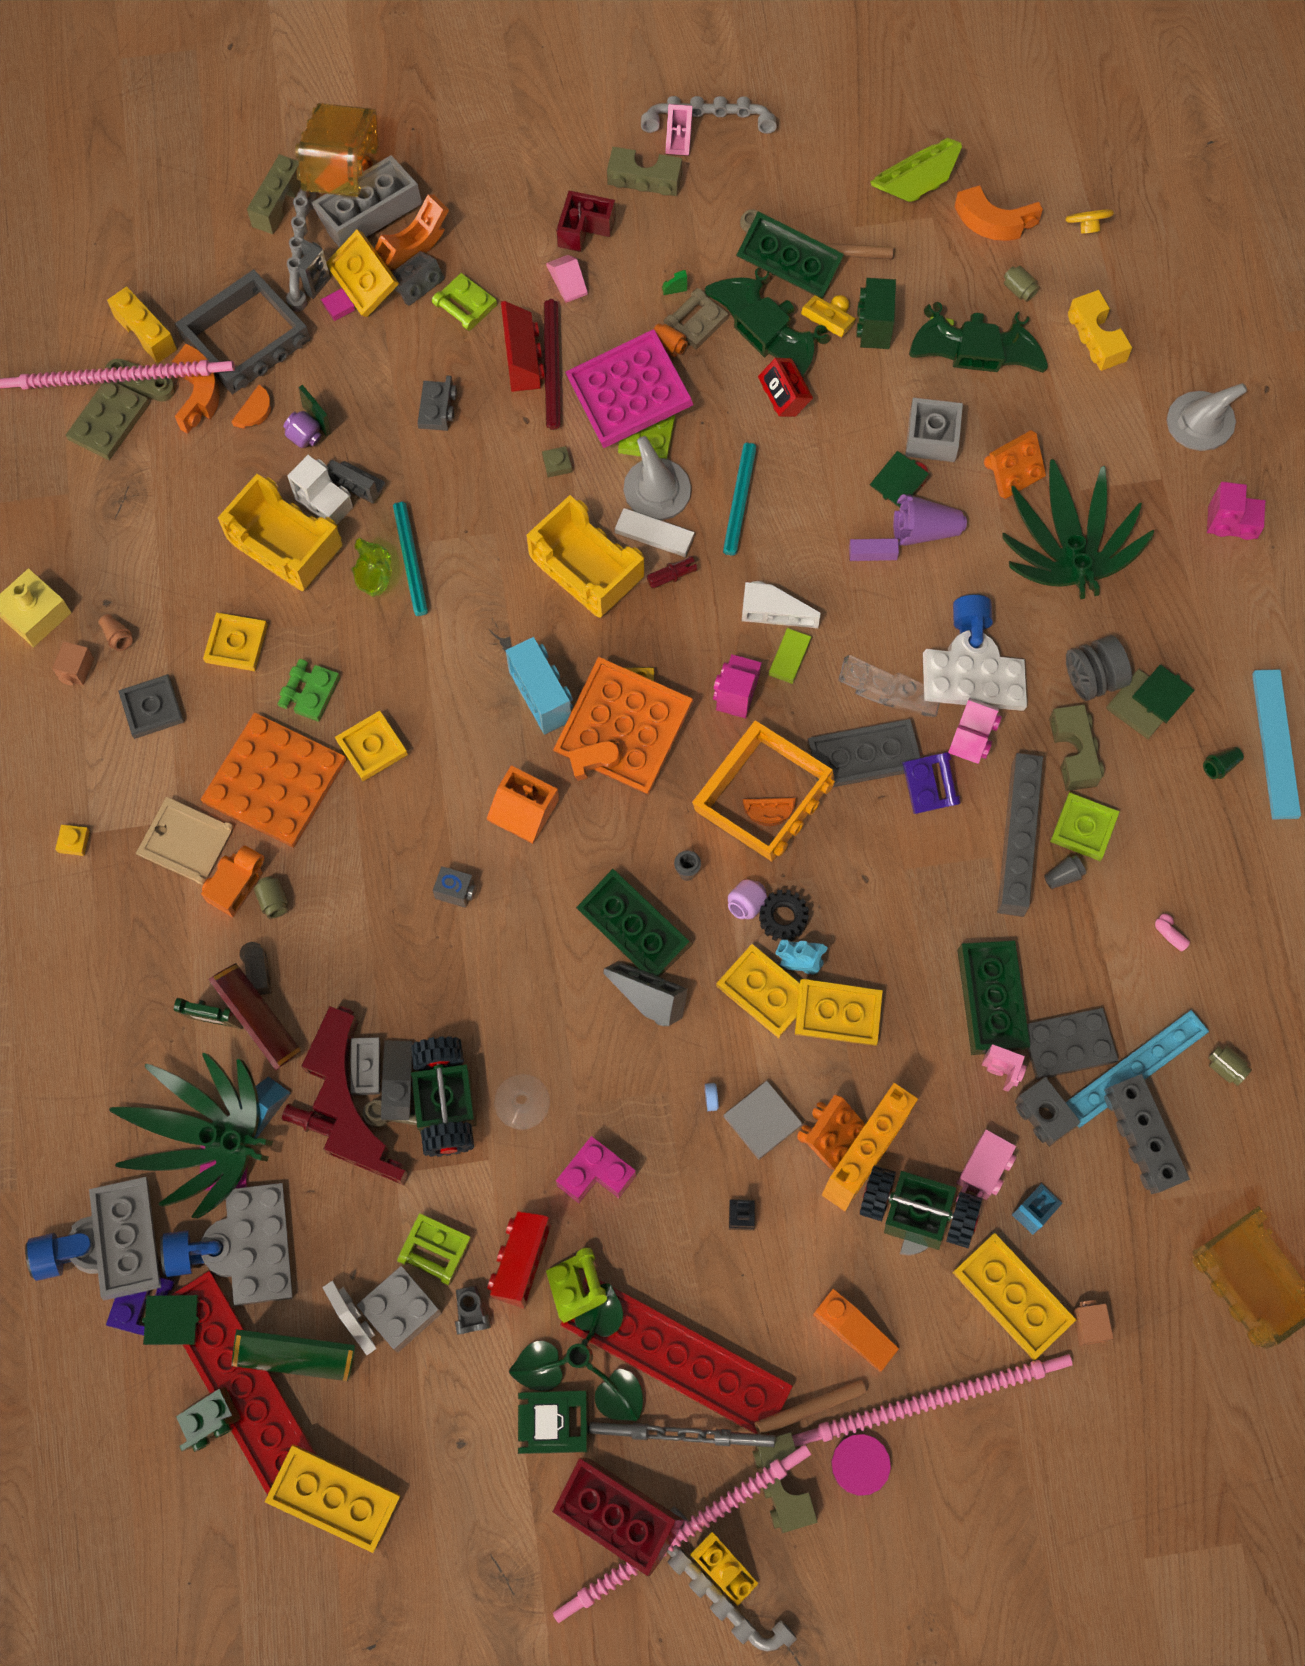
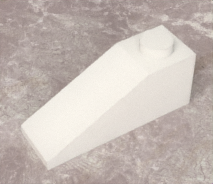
[742,581,820,628]

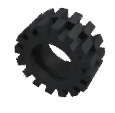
[759,890,809,941]

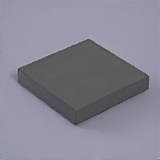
[118,674,184,739]

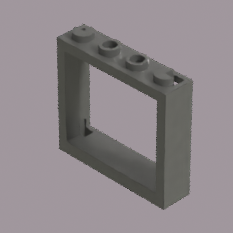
[175,269,310,395]

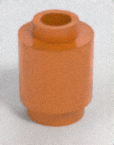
[654,323,688,357]

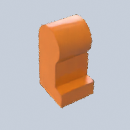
[568,741,621,781]

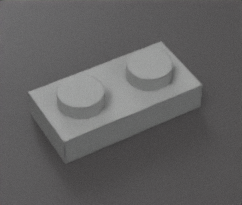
[351,1038,380,1095]

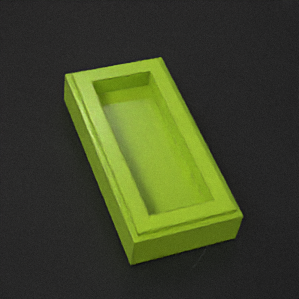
[769,628,811,684]

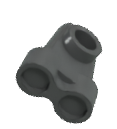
[455,1285,491,1335]

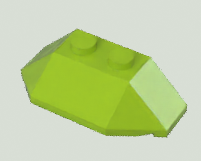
[870,138,962,202]

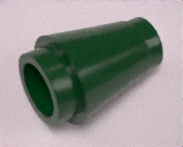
[1203,747,1244,779]

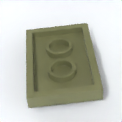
[66,380,150,461]

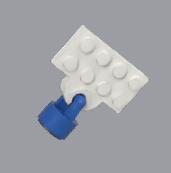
[923,594,1027,711]

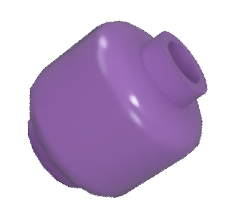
[283,411,322,448]

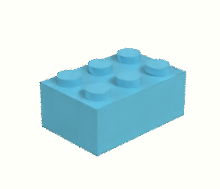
[505,637,573,735]

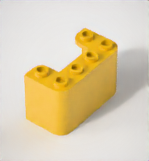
[218,474,342,591]
[527,495,644,618]

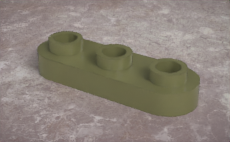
[105,359,175,402]

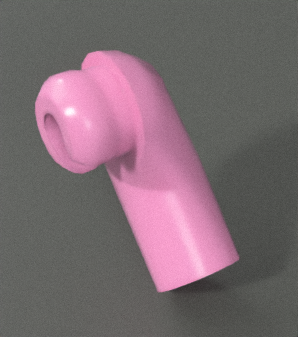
[1155,914,1190,951]

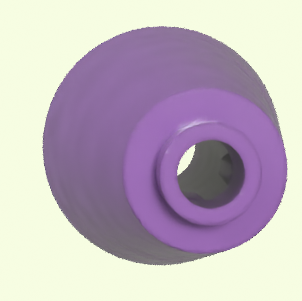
[893,494,967,546]

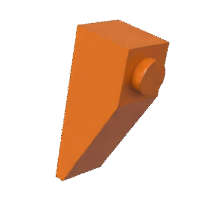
[813,1289,899,1372]

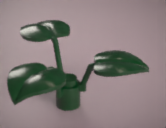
[509,1283,643,1421]

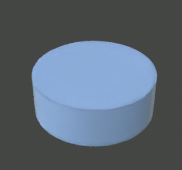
[705,1083,719,1112]

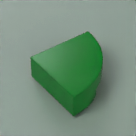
[662,270,687,295]

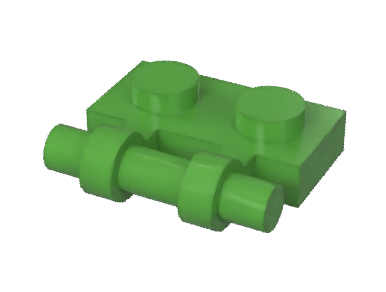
[278,659,340,722]

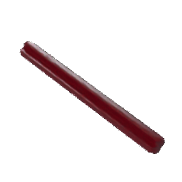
[544,299,560,430]

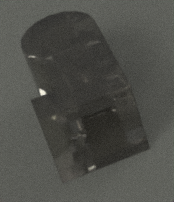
[240,942,272,995]

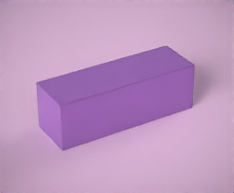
[849,539,899,561]

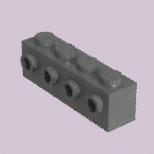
[1104,1074,1190,1194]

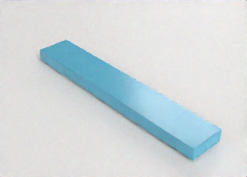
[1252,670,1301,820]
[1066,1010,1209,1128]

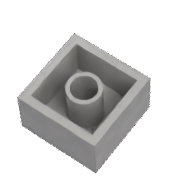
[905,398,963,462]
[357,1266,442,1353]

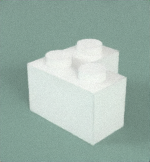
[288,455,353,524]

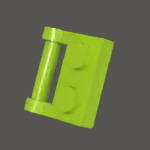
[432,273,497,331]
[397,1213,472,1286]
[546,1248,607,1323]

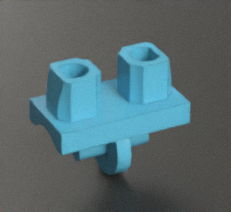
[775,940,828,974]

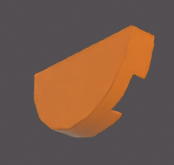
[232,385,271,429]
[742,798,796,827]

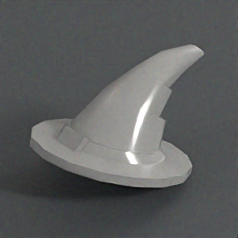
[1166,383,1247,451]
[623,436,691,521]

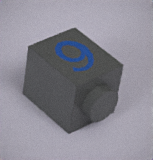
[433,866,477,908]

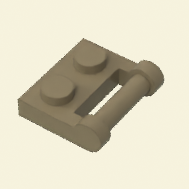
[664,288,728,350]

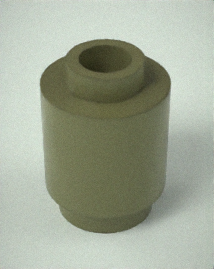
[1004,266,1040,302]
[254,877,288,919]
[1208,1045,1252,1086]

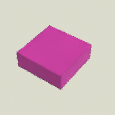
[321,288,355,321]

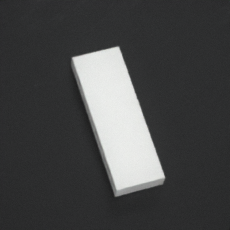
[615,508,694,557]

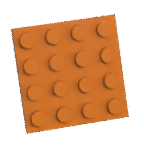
[553,657,693,795]
[200,712,346,848]

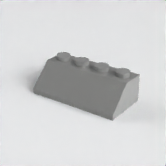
[311,155,422,248]

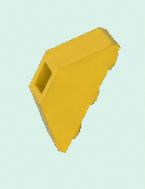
[690,1532,758,1606]

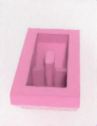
[665,104,692,155]
[546,255,588,303]

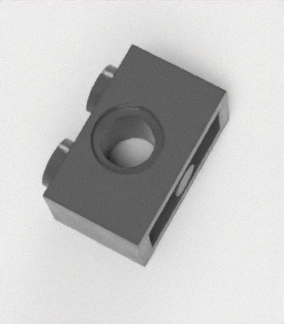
[1015,1077,1081,1147]

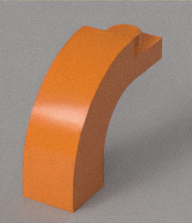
[955,185,1043,241]
[374,194,449,270]
[172,344,220,433]

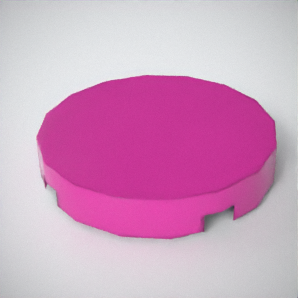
[831,1434,891,1496]

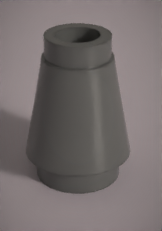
[674,851,701,881]
[1044,855,1086,890]

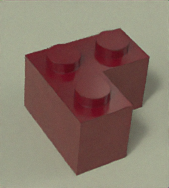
[556,190,616,252]

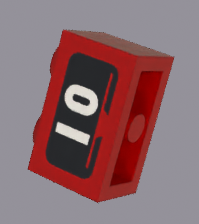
[758,358,813,417]

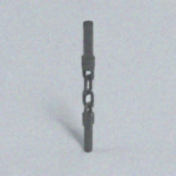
[589,1422,776,1448]

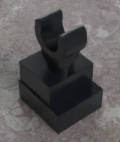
[729,1199,755,1231]

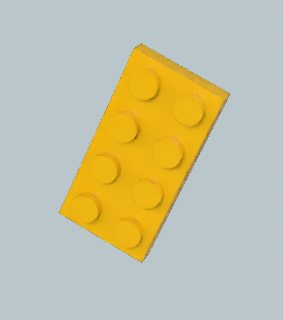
[952,1233,1076,1361]
[265,1444,400,1553]

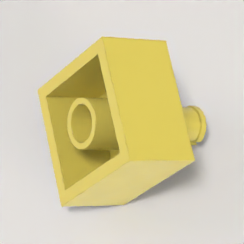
[0,568,71,647]

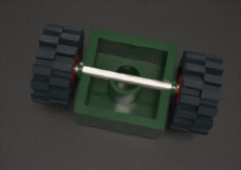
[411,1036,476,1157]
[860,1165,983,1250]

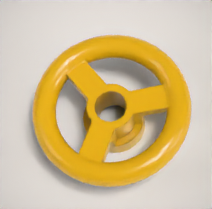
[1065,209,1114,234]

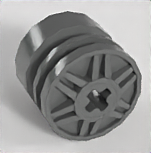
[1066,635,1132,701]

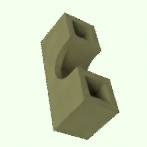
[607,147,682,196]
[247,154,305,234]
[1049,705,1104,791]
[752,1433,818,1534]

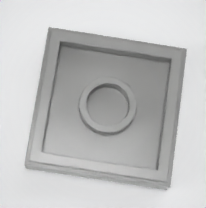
[723,1081,802,1160]

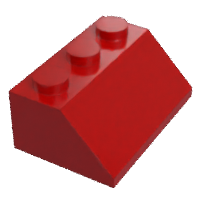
[501,301,544,392]
[487,1211,551,1309]

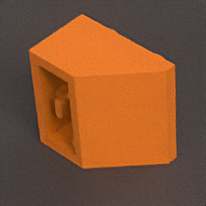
[487,765,559,844]

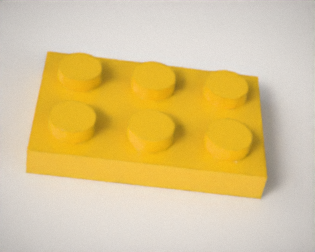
[326,229,399,317]
[716,944,800,1039]
[795,979,883,1046]

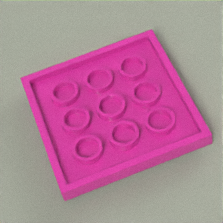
[565,329,693,449]

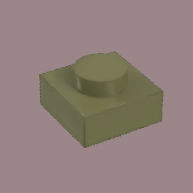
[542,446,572,478]

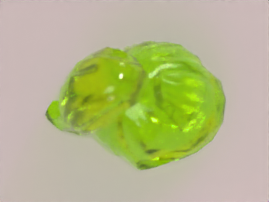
[351,537,392,597]

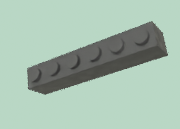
[997,753,1043,917]

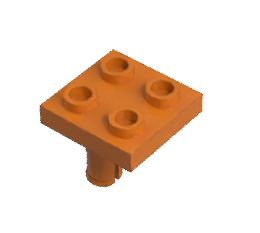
[984,430,1046,499]
[797,1095,865,1170]

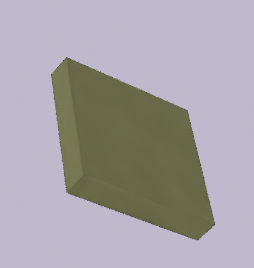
[1106,669,1163,740]

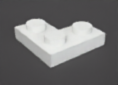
[322,1281,377,1355]

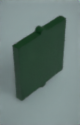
[298,384,331,436]
[869,451,930,508]
[1132,664,1195,724]
[142,1295,200,1345]

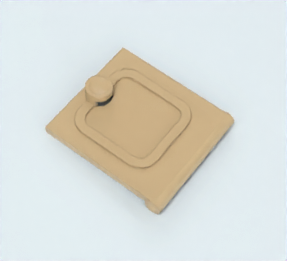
[136,797,234,885]

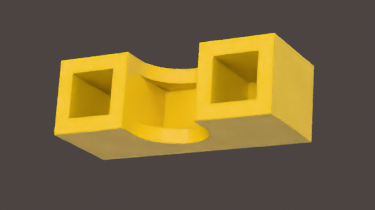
[107,286,177,364]
[1068,290,1132,371]

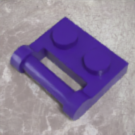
[902,752,961,814]
[106,1278,175,1336]

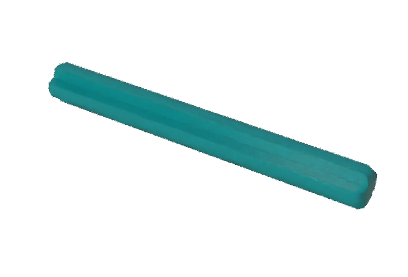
[723,442,756,556]
[393,501,428,616]

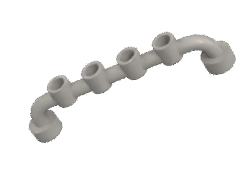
[641,96,777,134]
[286,188,317,312]
[667,1506,798,1652]

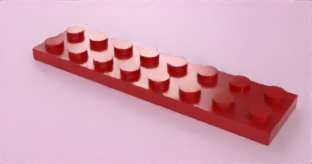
[172,1271,316,1495]
[560,1278,793,1435]

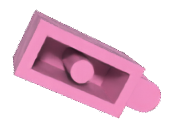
[955,1130,1017,1203]

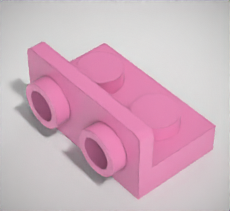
[982,1044,1027,1092]

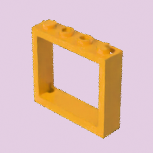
[692,720,835,862]
[822,1083,918,1211]

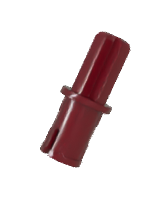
[647,556,697,588]
[281,1103,335,1137]

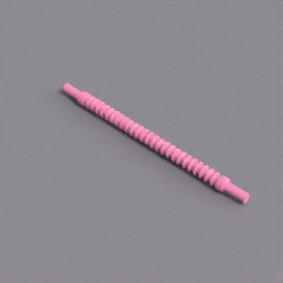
[0,360,235,390]
[792,1354,1073,1447]
[553,1445,812,1623]

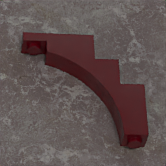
[301,1006,408,1186]

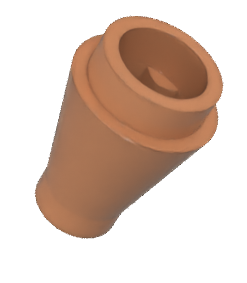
[99,614,133,651]

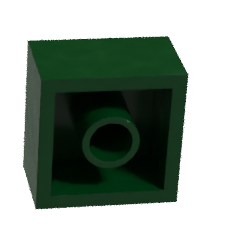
[856,278,896,349]

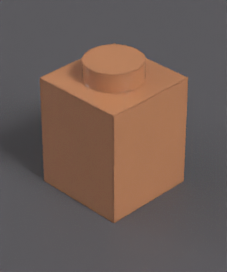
[52,641,94,685]
[1072,1300,1114,1346]

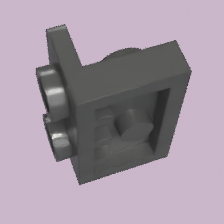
[298,239,331,299]
[392,251,444,306]
[417,375,457,431]
[327,460,386,504]

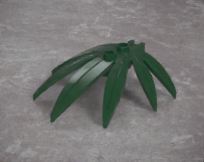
[1002,459,1154,600]
[109,1053,273,1219]

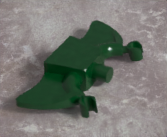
[705,268,830,378]
[909,302,1048,373]

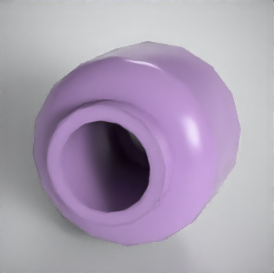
[728,879,768,919]

